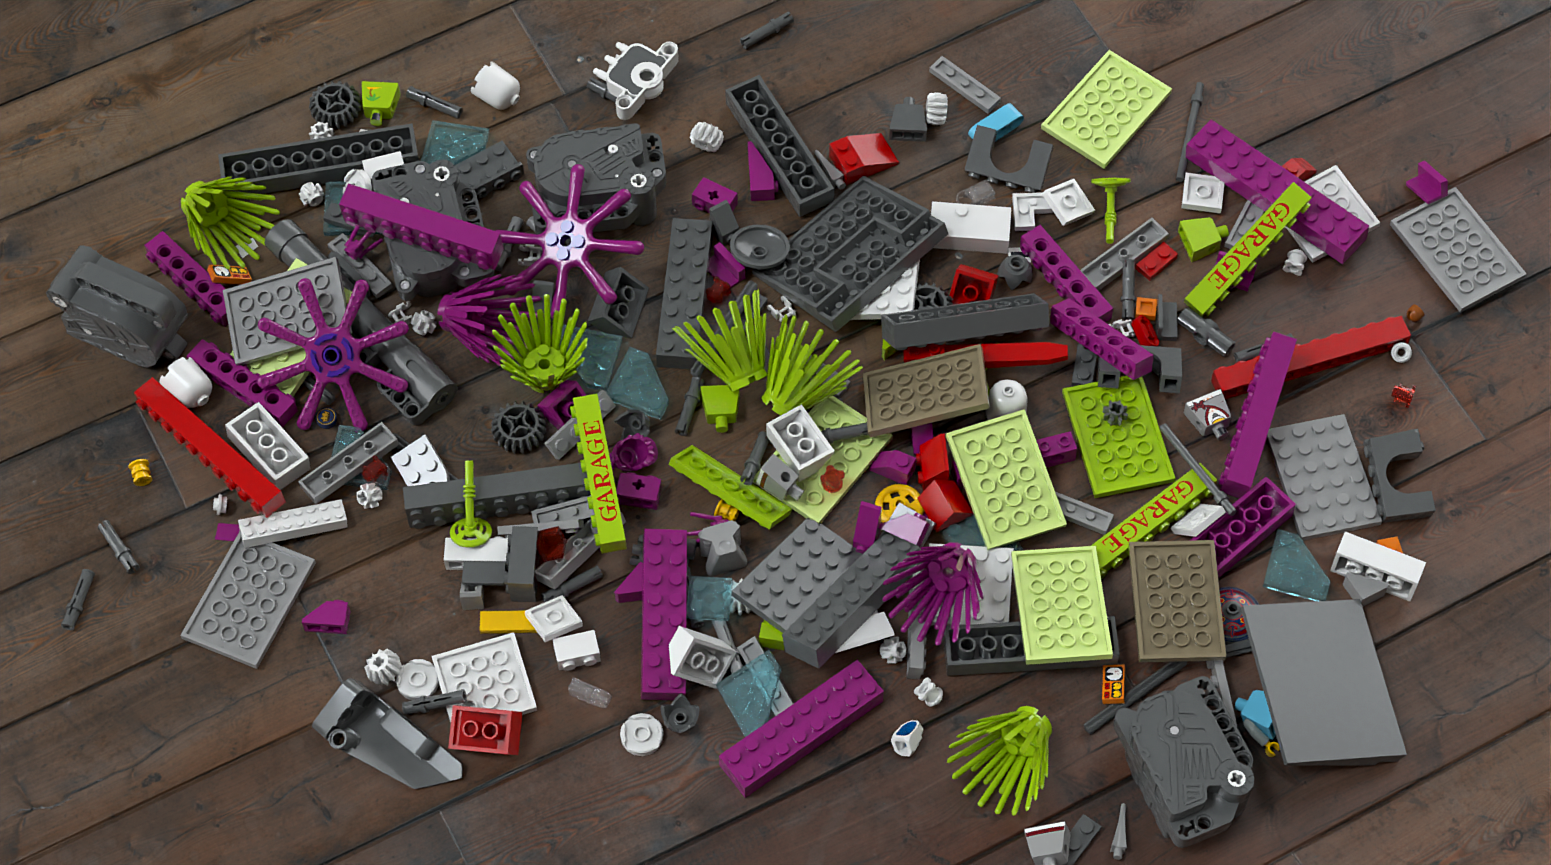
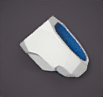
[891,720,923,756]

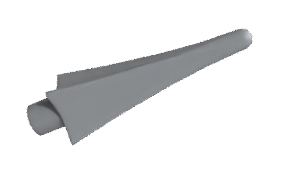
[815,150,846,190]
[1110,803,1127,860]

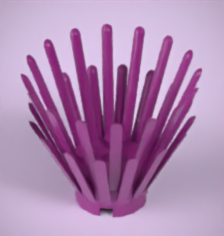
[438,274,541,366]
[883,543,983,645]

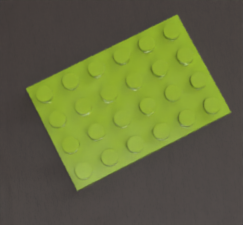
[1062,376,1175,498]

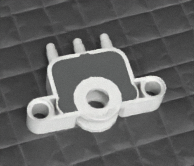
[593,42,678,120]

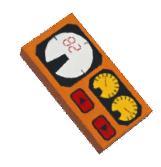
[207,264,252,285]
[1102,664,1125,704]

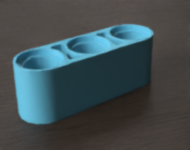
[968,103,1024,141]

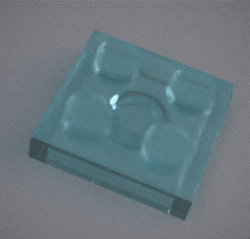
[686,576,733,621]

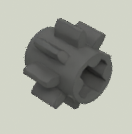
[1103,400,1128,426]

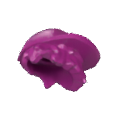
[609,433,658,472]

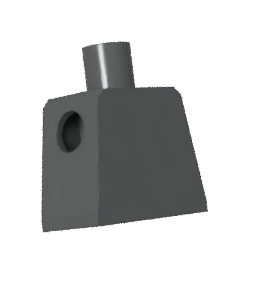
[889,97,927,142]

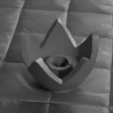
[997,255,1033,290]
[614,409,650,440]
[661,694,699,733]

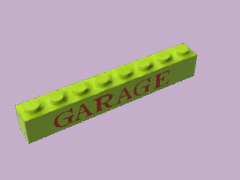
[1184,182,1312,317]
[570,394,627,554]
[1091,463,1217,579]

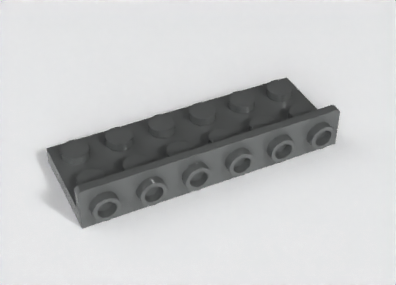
[455,141,524,202]

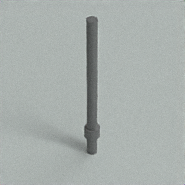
[1176,82,1204,182]
[1160,423,1237,516]

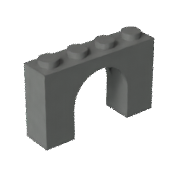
[965,125,1054,193]
[1098,345,1182,393]
[1364,432,1436,523]

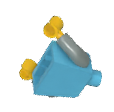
[1235,690,1280,757]

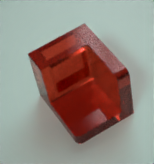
[536,526,567,562]

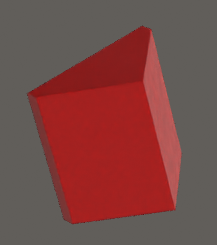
[917,480,973,533]

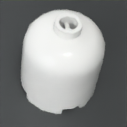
[471,62,520,110]
[160,357,212,408]
[986,379,1027,420]

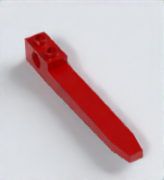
[904,342,1068,368]

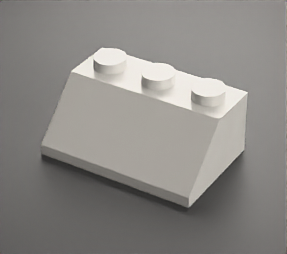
[766,404,835,482]
[835,610,894,653]
[669,626,737,689]

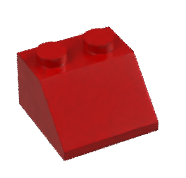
[949,264,999,305]
[915,434,949,491]

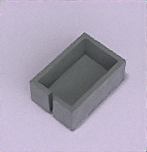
[504,526,541,602]

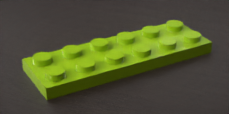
[668,445,792,529]

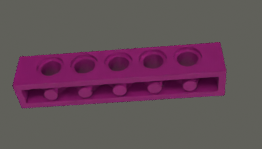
[1020,225,1113,322]
[144,231,228,327]
[1050,298,1154,380]
[186,339,298,428]
[951,431,1077,490]

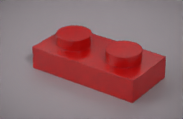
[1135,242,1178,281]

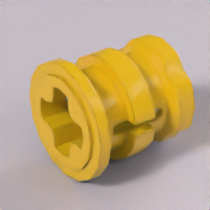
[129,459,152,486]
[714,499,740,521]

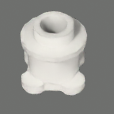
[1283,249,1307,276]
[914,677,943,706]

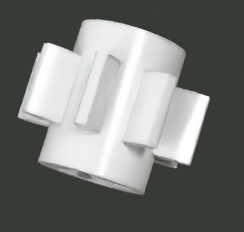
[309,122,334,140]
[299,182,324,206]
[411,310,437,335]
[357,483,382,509]
[880,637,906,663]

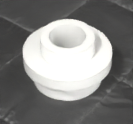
[1391,342,1412,363]
[213,494,227,515]

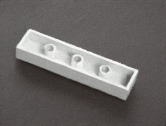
[238,500,347,548]

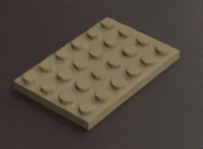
[863,344,990,438]
[1128,540,1226,662]

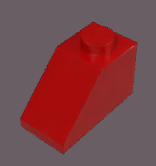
[1282,158,1317,182]

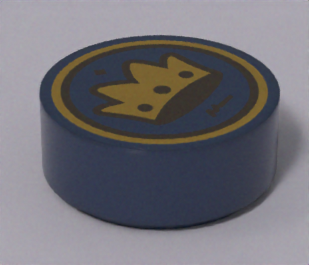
[316,408,337,429]

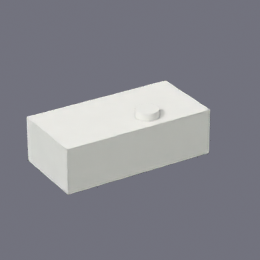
[931,202,1011,254]
[225,402,310,490]
[1330,532,1426,601]

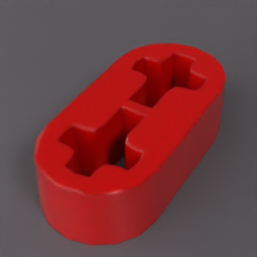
[1131,315,1159,347]

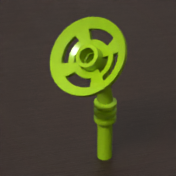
[1091,178,1131,244]
[450,461,492,548]

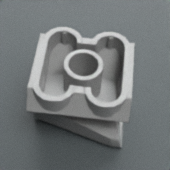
[698,520,747,577]

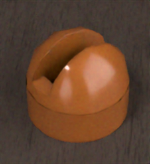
[1407,304,1425,322]

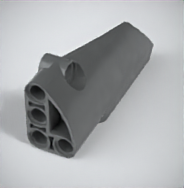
[312,678,463,789]

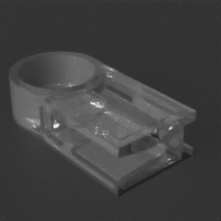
[956,180,996,205]
[568,678,612,708]

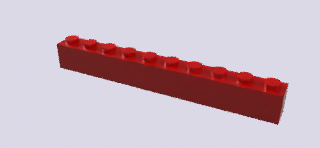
[1211,316,1411,399]
[134,377,286,518]

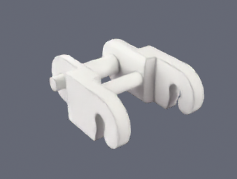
[518,244,543,266]
[767,296,796,322]
[388,301,413,324]
[1108,319,1136,338]

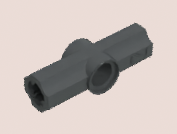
[1177,307,1236,357]

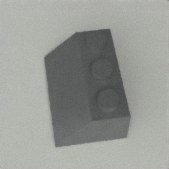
[588,267,649,338]

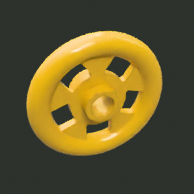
[875,484,924,523]

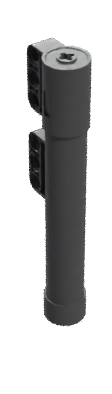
[264,219,458,425]

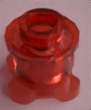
[706,276,731,303]
[1391,382,1416,408]
[361,455,388,483]
[820,465,845,493]

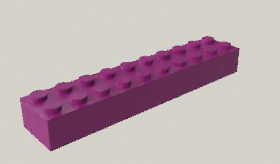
[1185,119,1369,264]

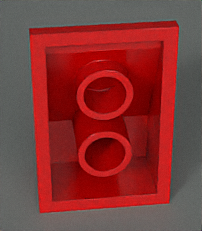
[829,133,899,186]
[448,705,523,755]

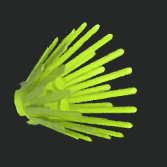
[181,176,280,269]
[672,289,767,391]
[492,294,588,393]
[762,314,863,415]
[947,706,1052,816]

